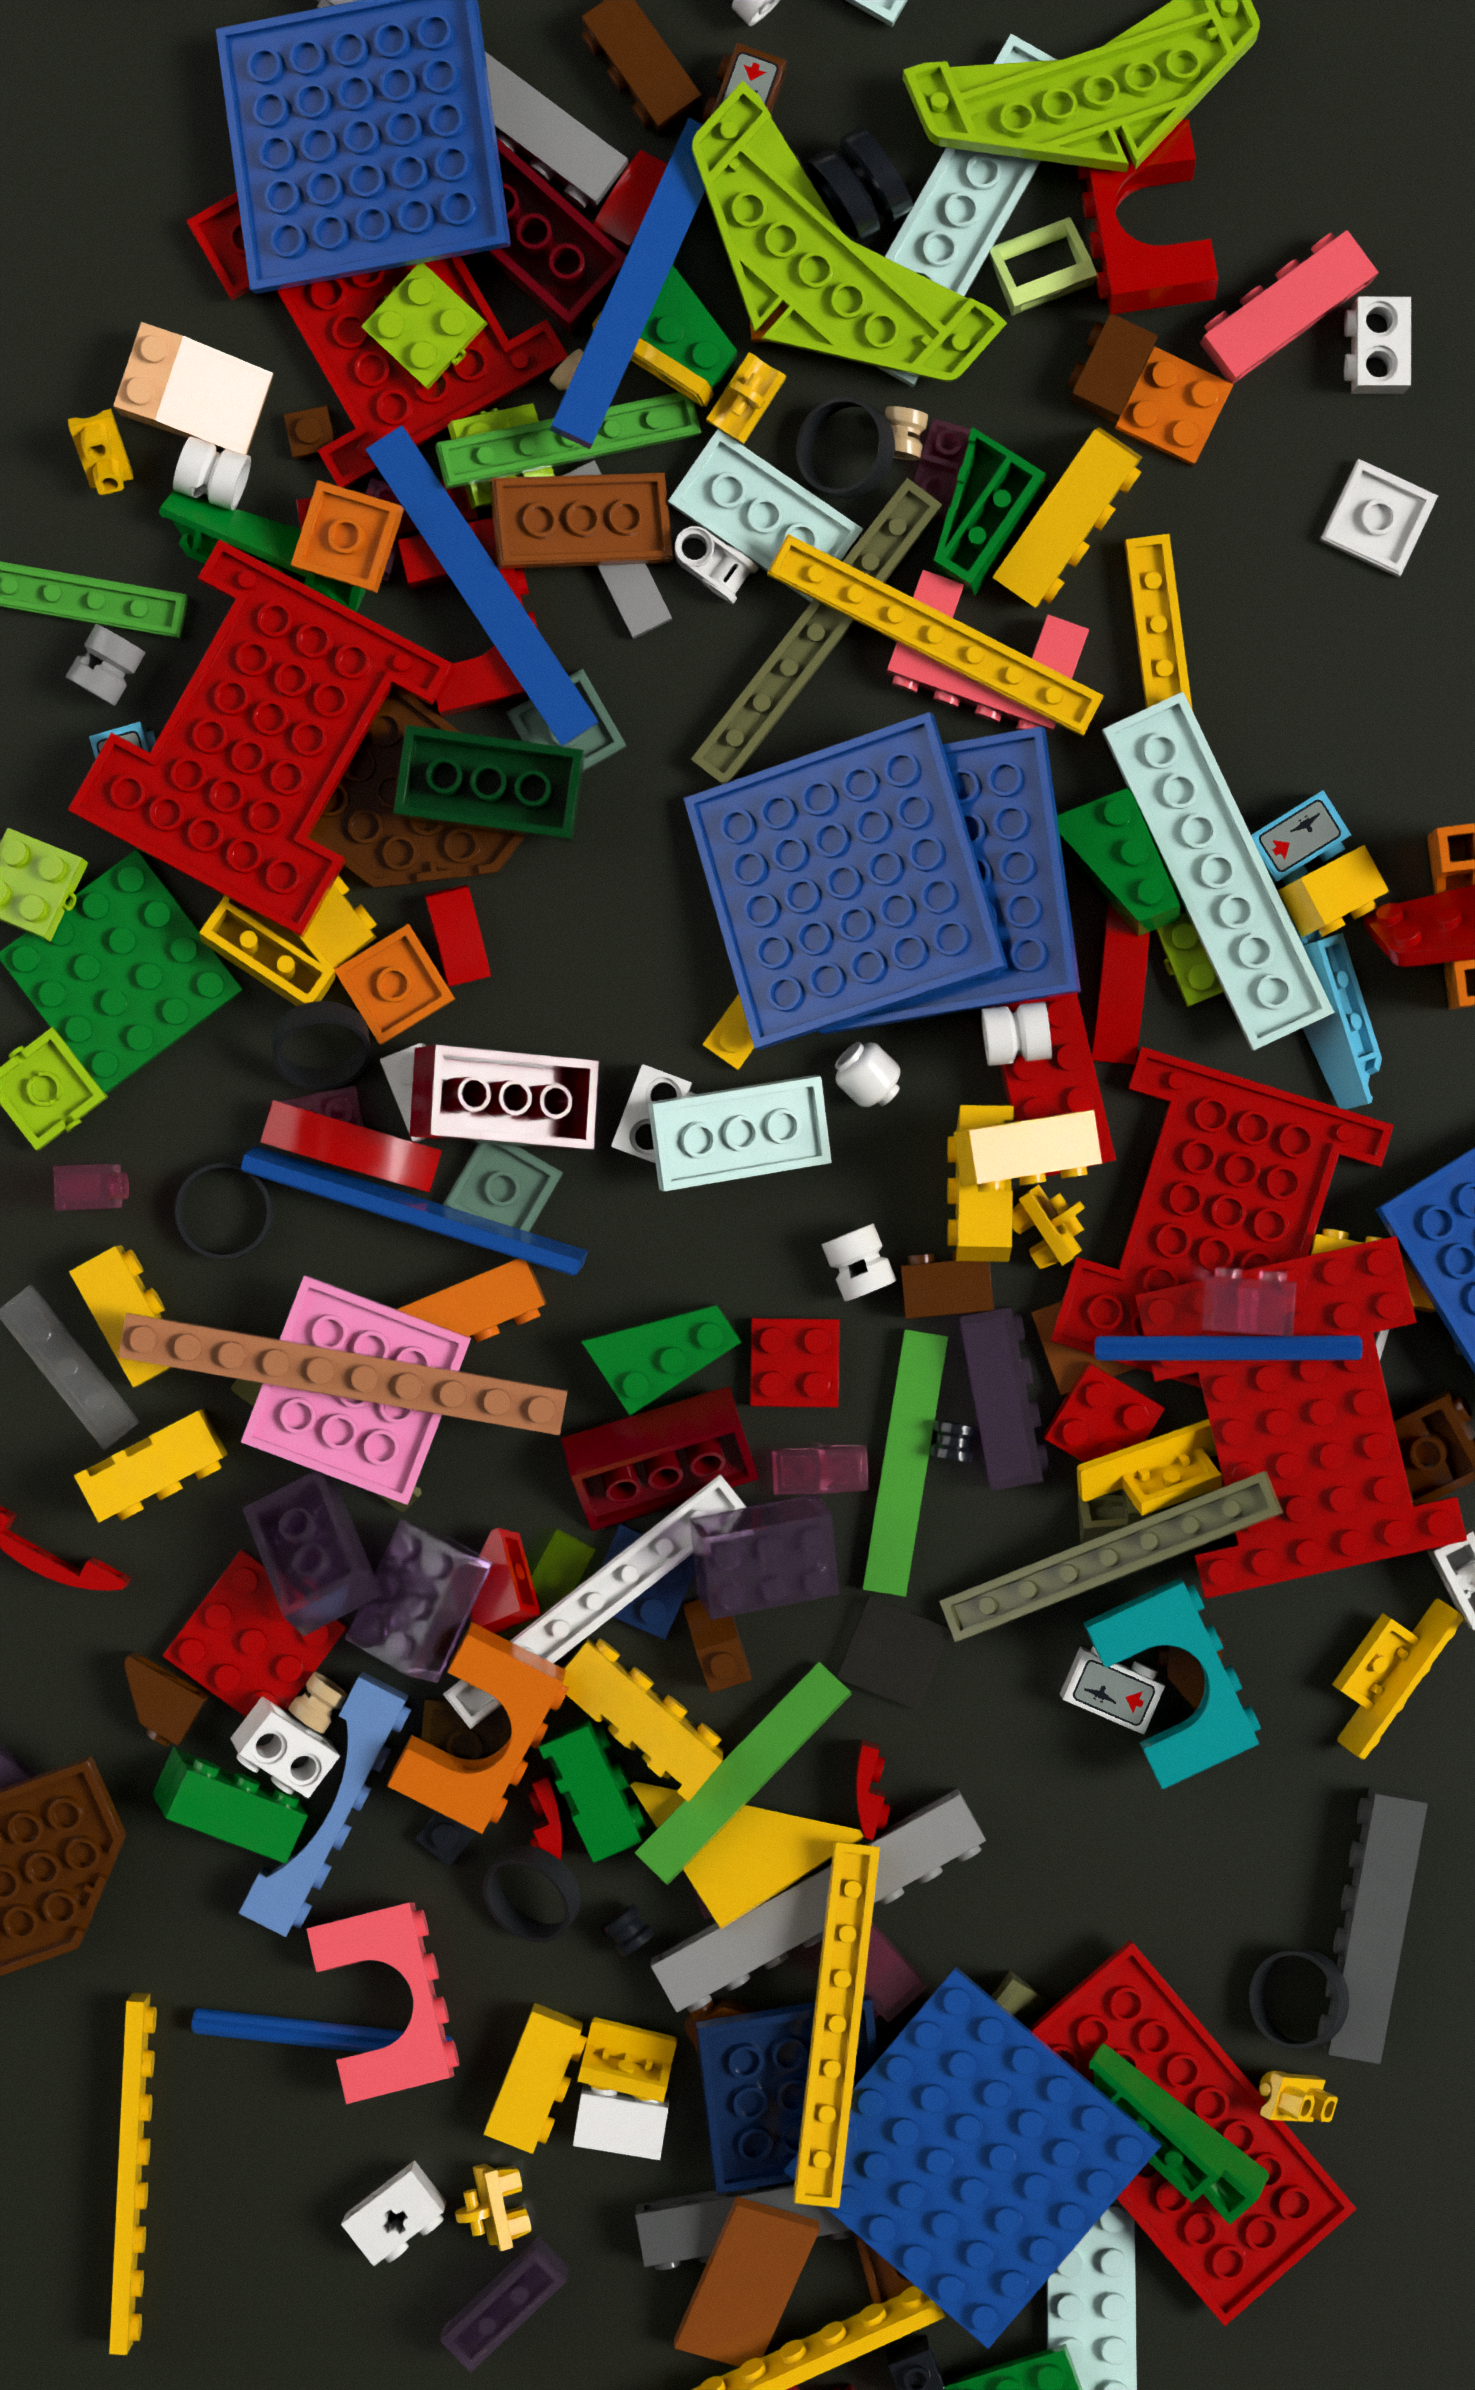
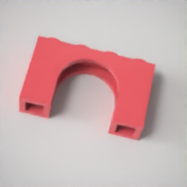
[886,570,1090,734]
[307,1903,459,2104]

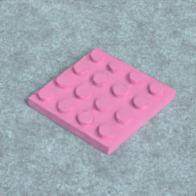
[241,1275,471,1505]

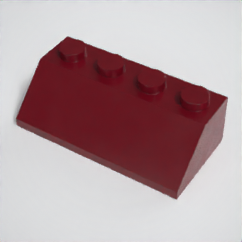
[561,1386,759,1531]

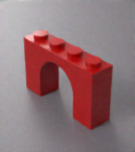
[1076,119,1218,315]
[398,517,538,717]

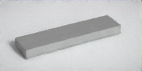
[563,460,672,639]

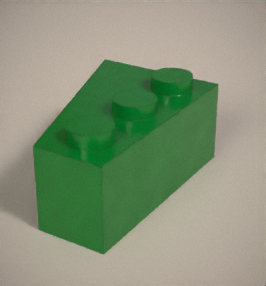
[1057,787,1180,936]
[538,1715,647,1863]

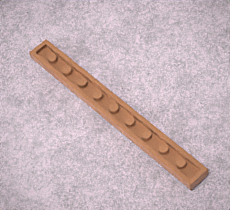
[118,1312,568,1435]

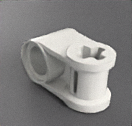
[674,526,759,604]

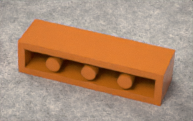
[397,1258,547,1343]

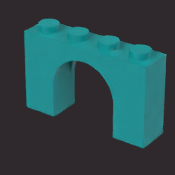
[1083,1578,1261,1790]

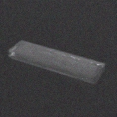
[0,1285,140,1450]

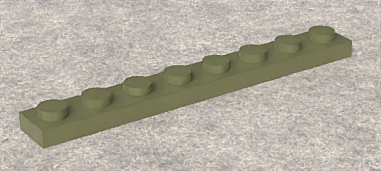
[691,478,942,784]
[939,1471,1283,1642]

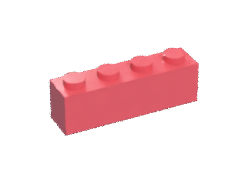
[1200,230,1379,384]

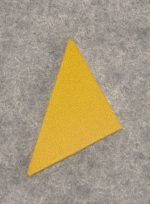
[630,1781,864,1930]

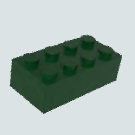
[394,725,585,843]

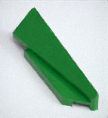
[159,491,366,612]
[1089,2043,1269,2225]

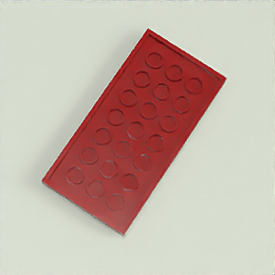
[1028,1940,1357,2326]

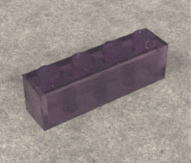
[957,1306,1049,1491]

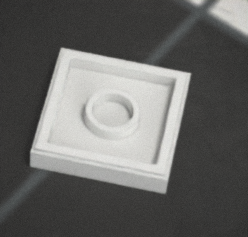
[1319,459,1438,578]

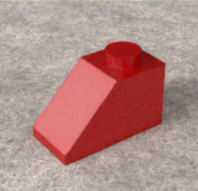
[465,1528,541,1633]

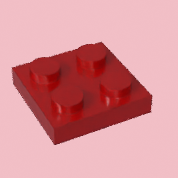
[750,1318,840,1407]
[1042,1361,1165,1463]

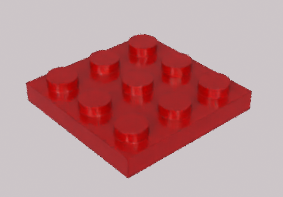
[163,1548,348,1717]

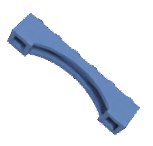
[239,1672,411,1937]

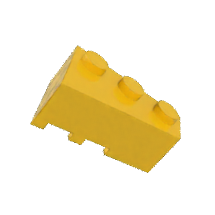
[199,896,336,1007]

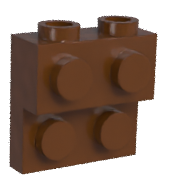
[1393,1389,1475,1505]

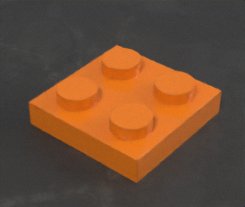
[1115,346,1234,467]
[291,480,404,593]
[334,924,456,1045]

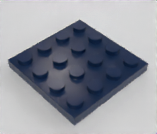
[695,1993,878,2194]

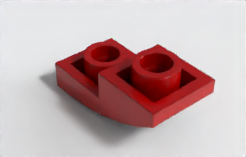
[593,149,668,251]
[424,885,491,987]
[856,1740,890,1840]
[528,1771,564,1860]

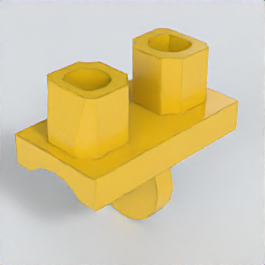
[706,352,786,445]
[68,409,134,495]
[1012,1184,1085,1269]
[1258,2070,1338,2122]
[455,2163,532,2251]

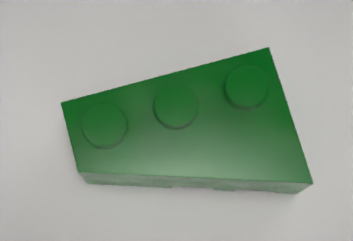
[640,264,737,394]
[934,427,1049,596]
[581,1304,741,1415]
[152,1747,308,1864]

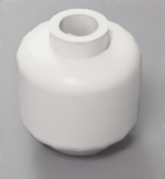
[835,1042,901,1107]

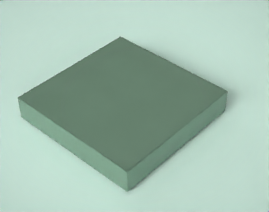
[507,669,627,772]
[443,1143,563,1232]

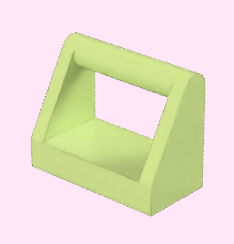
[989,217,1097,315]

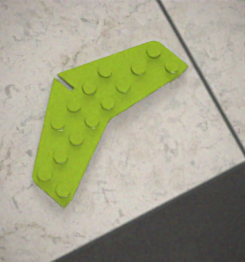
[903,0,1260,172]
[692,80,1007,382]

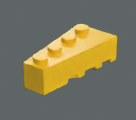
[992,427,1143,608]
[563,1638,723,1802]

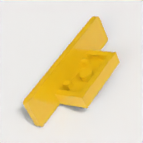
[1077,1419,1222,1516]
[1332,1598,1464,1760]

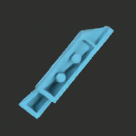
[1284,905,1382,1110]

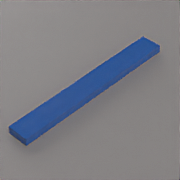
[549,118,705,449]
[365,425,599,747]
[241,1146,588,1276]

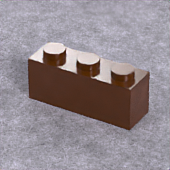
[580,0,702,136]

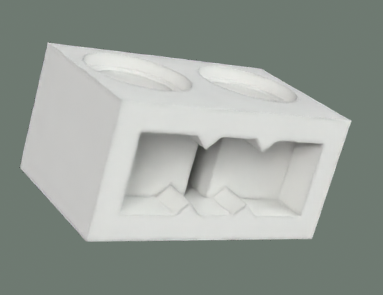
[1344,297,1411,394]
[611,1064,695,1163]
[230,1696,340,1798]

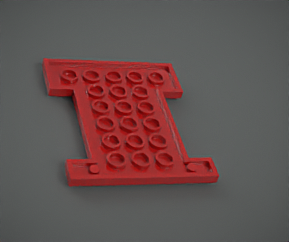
[186,192,568,489]
[68,539,453,938]
[1050,1046,1394,1389]
[1135,1236,1467,1599]

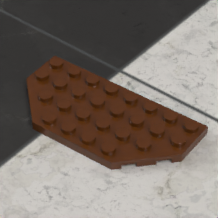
[309,685,527,889]
[0,1755,127,1976]

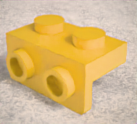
[577,2017,677,2102]

